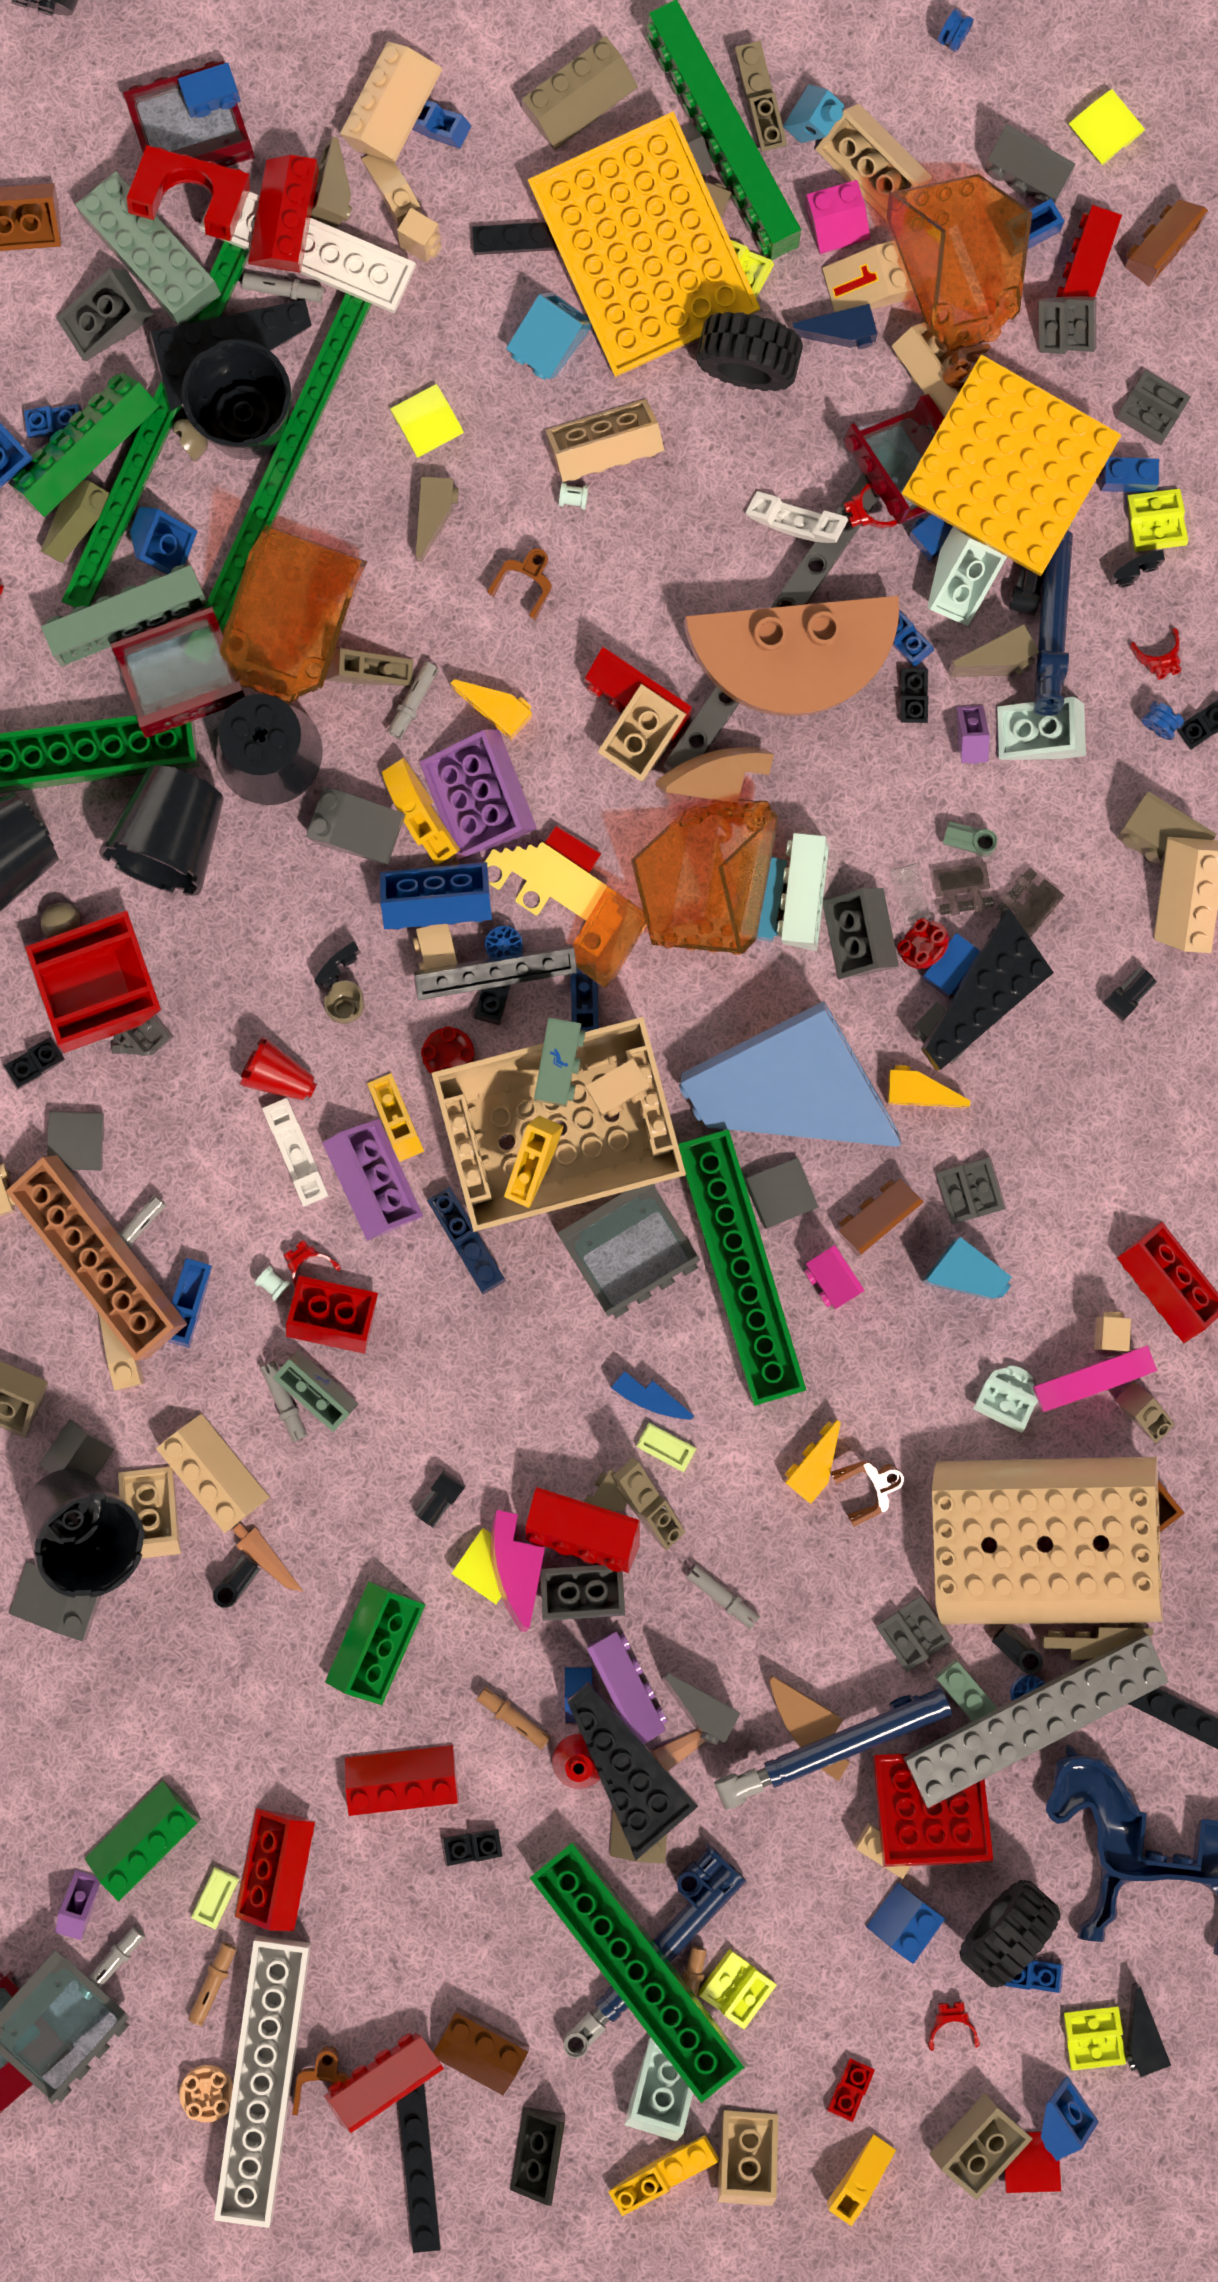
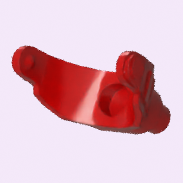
[843,483,897,528]
[1130,628,1182,680]
[283,1240,341,1288]
[928,2001,980,2051]

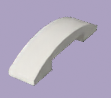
[745,491,848,543]
[262,1098,329,1207]

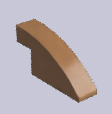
[655,747,774,803]
[769,1674,850,1781]

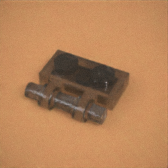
[932,862,994,916]
[995,868,1065,938]

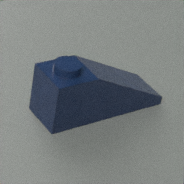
[791,304,878,349]
[570,964,599,1032]

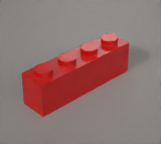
[1056,205,1122,297]

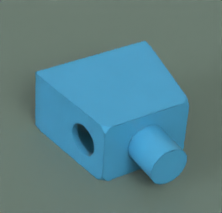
[783,85,844,143]

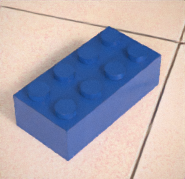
[380,862,492,930]

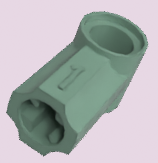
[943,821,998,857]

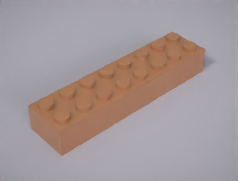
[6,1155,187,1361]

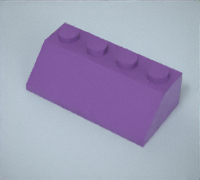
[322,1119,423,1241]
[587,1630,668,1744]

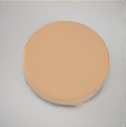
[179,2065,234,2122]

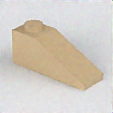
[361,155,421,228]
[99,1314,145,1391]

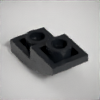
[1110,549,1165,588]
[900,668,929,723]
[1177,700,1218,750]
[314,941,361,989]
[474,984,511,1025]
[3,1037,65,1090]
[441,1829,503,1866]

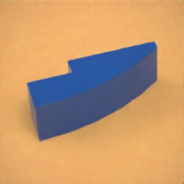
[412,100,472,149]
[168,1258,212,1349]
[611,1371,694,1420]

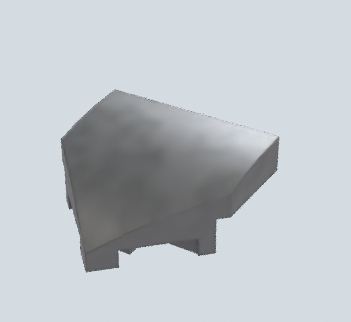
[112,1015,174,1056]

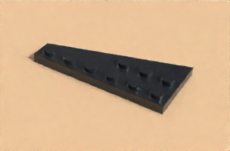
[150,299,312,412]
[921,908,1054,1071]
[568,1681,698,1861]

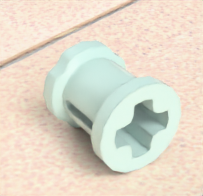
[559,482,589,510]
[254,1266,291,1301]

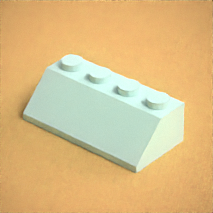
[777,833,829,951]

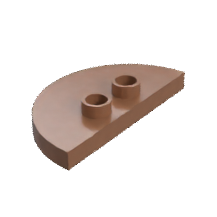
[684,596,899,717]

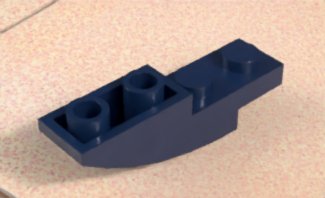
[427,1187,506,1295]

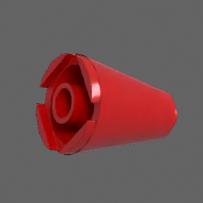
[238,1036,317,1101]
[552,1734,600,1789]

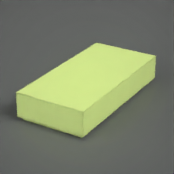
[636,1423,697,1472]
[191,1867,240,1930]

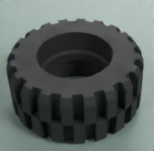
[696,312,803,391]
[959,1880,1061,1988]

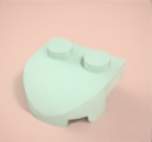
[973,1366,1038,1433]

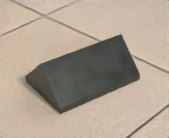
[510,2107,566,2206]

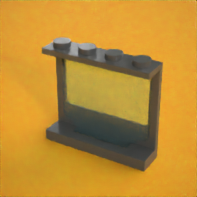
[557,1184,701,1319]
[0,1949,130,2104]

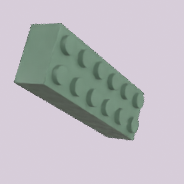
[75,171,221,326]
[41,565,207,667]

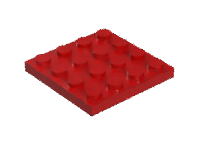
[873,1753,993,1867]

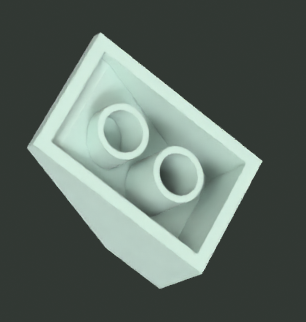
[927,526,1007,626]
[997,697,1086,760]
[624,2037,693,2141]

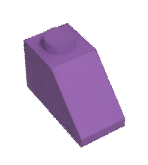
[957,705,990,764]
[55,1870,100,1940]

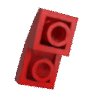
[826,2058,875,2122]

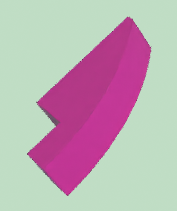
[1033,1345,1157,1412]
[491,1510,545,1632]

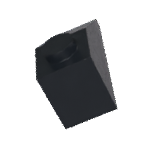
[1125,1983,1171,2077]

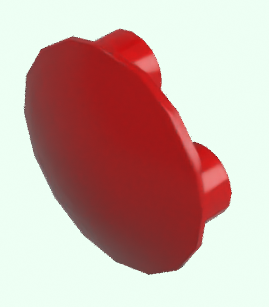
[897,918,949,969]
[421,1026,475,1074]

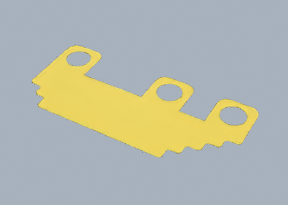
[485,842,623,957]

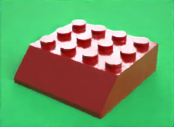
[25,910,162,1053]

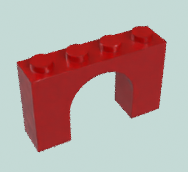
[126,145,250,242]

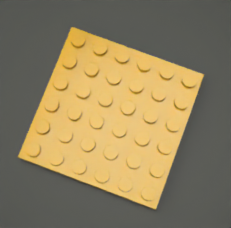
[901,354,1121,576]

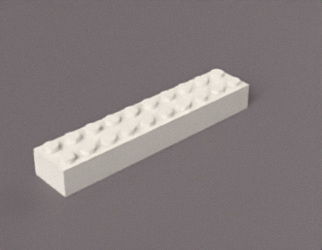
[214,1935,311,2228]

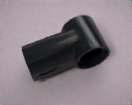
[1009,565,1044,616]
[1103,966,1157,1022]
[415,1470,466,1528]
[213,1555,261,1608]
[991,1624,1043,1674]

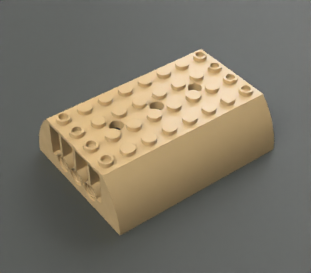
[432,1017,686,1232]
[932,1457,1163,1625]

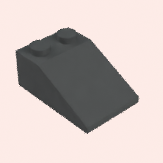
[56,268,155,361]
[306,787,406,865]
[9,1562,102,1641]
[662,1673,741,1745]

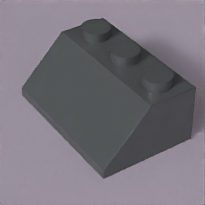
[985,124,1076,205]
[823,888,899,980]
[540,1565,625,1621]

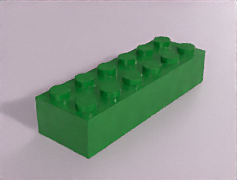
[8,372,159,517]

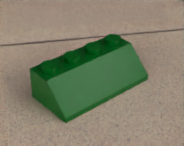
[325,1581,426,1705]
[84,1781,201,1902]

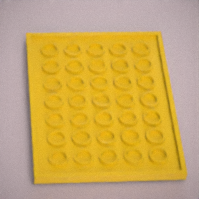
[528,111,761,378]

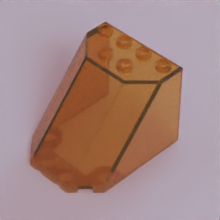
[887,174,1032,351]
[219,525,368,703]
[631,799,778,955]

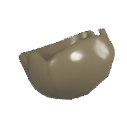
[173,419,208,462]
[40,901,81,938]
[324,980,365,1024]

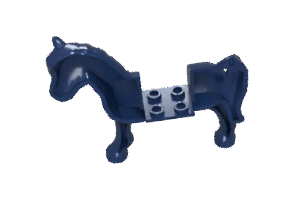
[1046,1744,1218,1955]

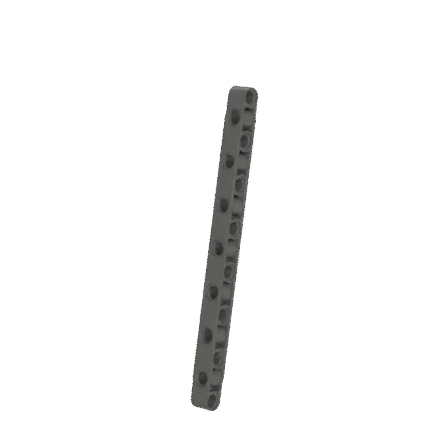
[664,442,907,771]

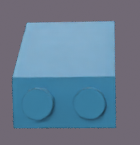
[506,292,593,380]
[922,1237,1012,1300]

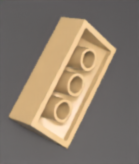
[340,41,443,162]
[815,103,933,223]
[891,318,974,417]
[545,399,665,482]
[1154,837,1218,953]
[156,1413,270,1533]

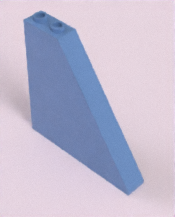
[679,1001,901,1147]

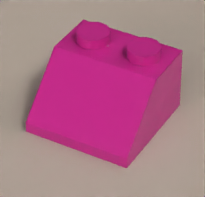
[805,180,871,254]
[803,1245,865,1310]

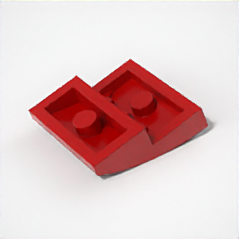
[544,825,602,874]
[1004,2131,1061,2193]

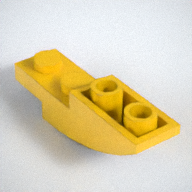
[382,758,460,866]
[608,2135,719,2216]

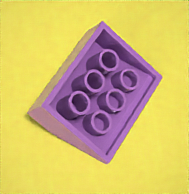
[420,729,537,861]

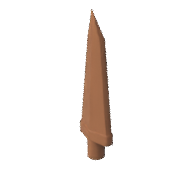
[232,1523,303,1592]
[651,1730,706,1771]

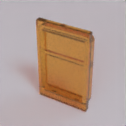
[572,886,650,988]

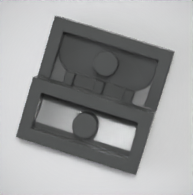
[1039,296,1097,354]
[1116,370,1191,446]
[47,1111,104,1171]
[936,1157,1006,1225]
[745,1158,819,1229]
[876,1594,953,1672]

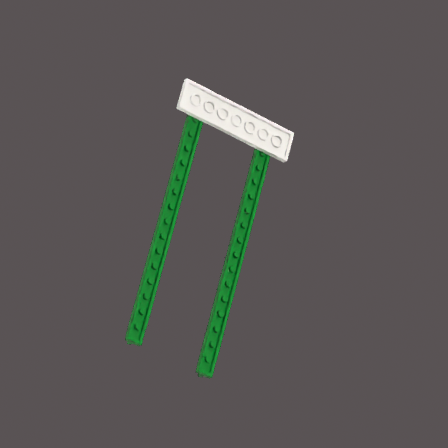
[61,192,416,666]

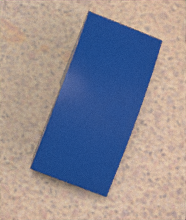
[24,404,82,438]
[893,610,934,668]
[1004,1960,1064,1993]

